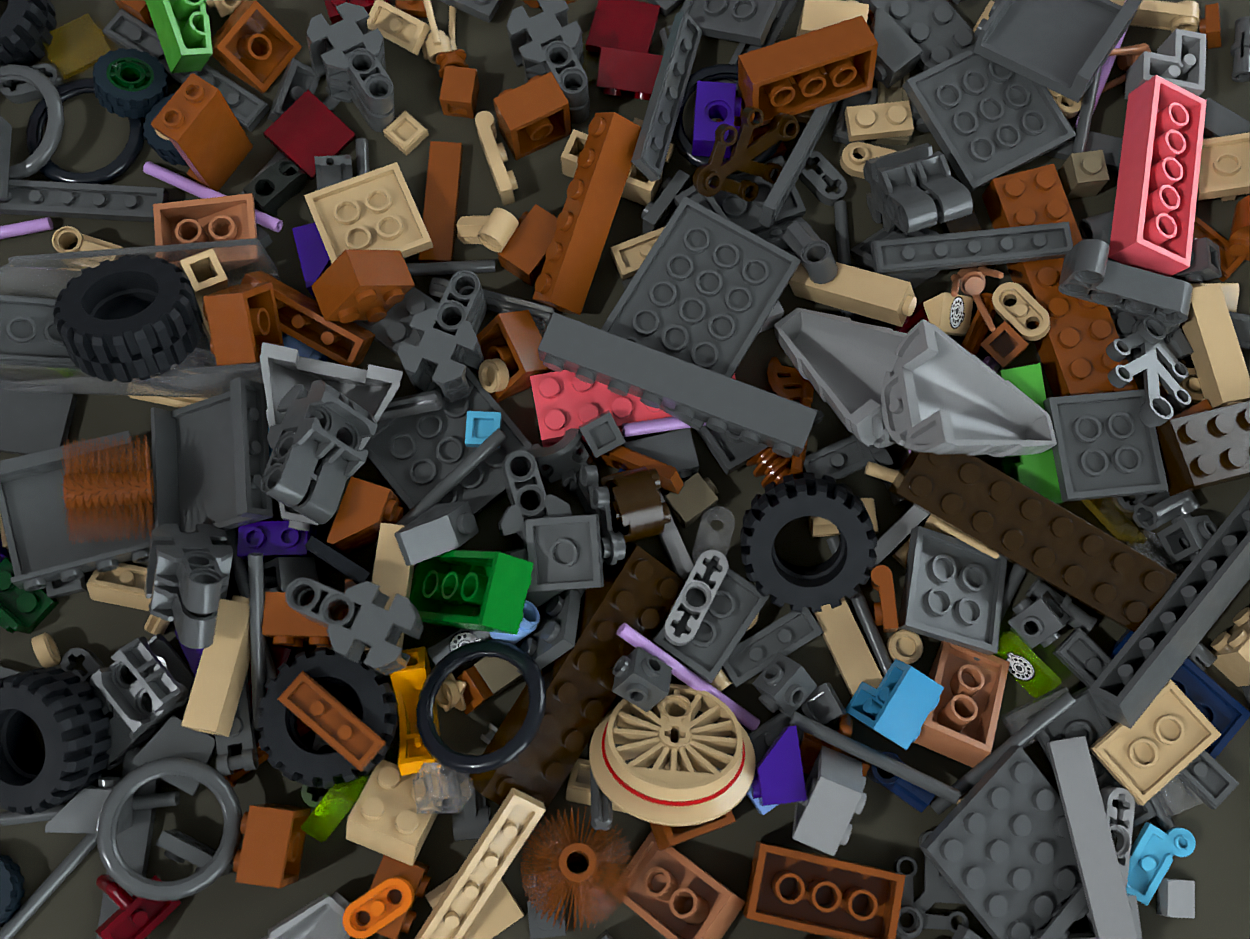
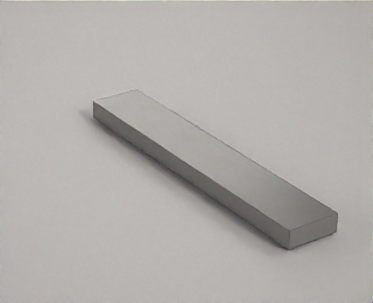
[1047,736,1139,939]

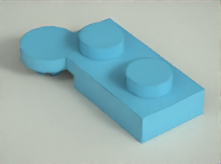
[1126,822,1196,906]

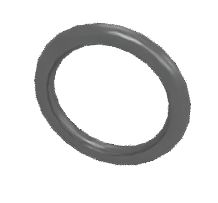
[0,64,65,180]
[96,757,243,901]

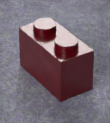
[597,47,663,100]

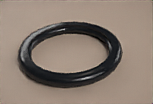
[671,64,782,174]
[26,78,145,184]
[416,640,547,774]

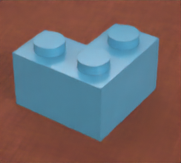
[845,659,944,750]

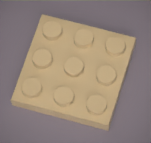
[304,162,433,263]

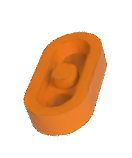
[342,877,414,939]

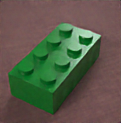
[409,550,534,635]

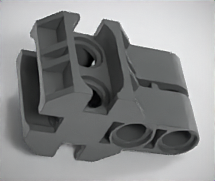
[506,0,590,124]
[306,2,395,132]
[863,143,973,234]
[397,270,487,403]
[260,380,378,524]
[497,450,572,561]
[144,524,233,649]
[285,578,424,675]
[89,634,195,770]

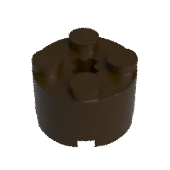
[601,466,671,544]

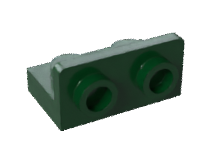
[0,558,59,634]

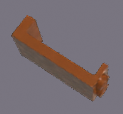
[151,74,253,192]

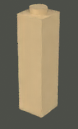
[789,262,917,327]
[1181,283,1250,409]
[364,523,414,653]
[181,595,251,737]

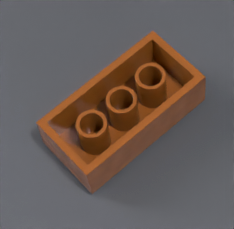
[738,15,878,126]
[743,840,905,939]

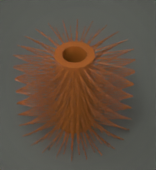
[61,435,155,544]
[521,806,634,931]

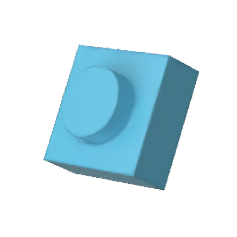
[465,411,502,448]

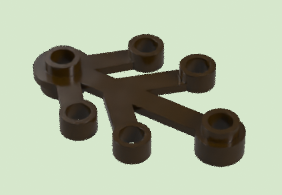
[693,106,799,202]

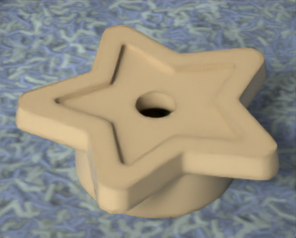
[435,673,466,712]

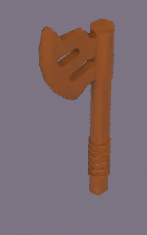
[767,357,814,475]

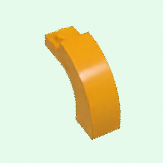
[389,646,440,776]

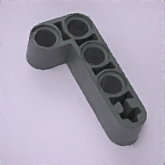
[1058,239,1193,324]

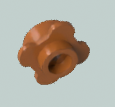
[436,49,469,78]

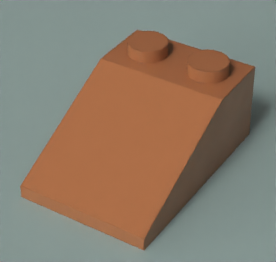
[153,193,259,269]
[914,641,1010,768]
[611,831,746,939]

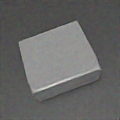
[1157,878,1195,918]

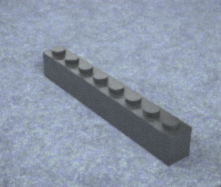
[538,312,818,458]
[1088,490,1250,729]

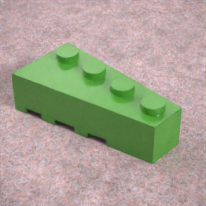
[145,0,213,73]
[997,363,1063,505]

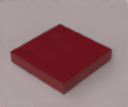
[586,0,660,54]
[263,90,356,180]

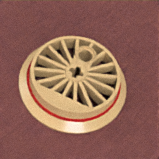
[589,684,756,826]

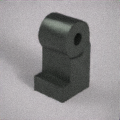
[243,158,308,217]

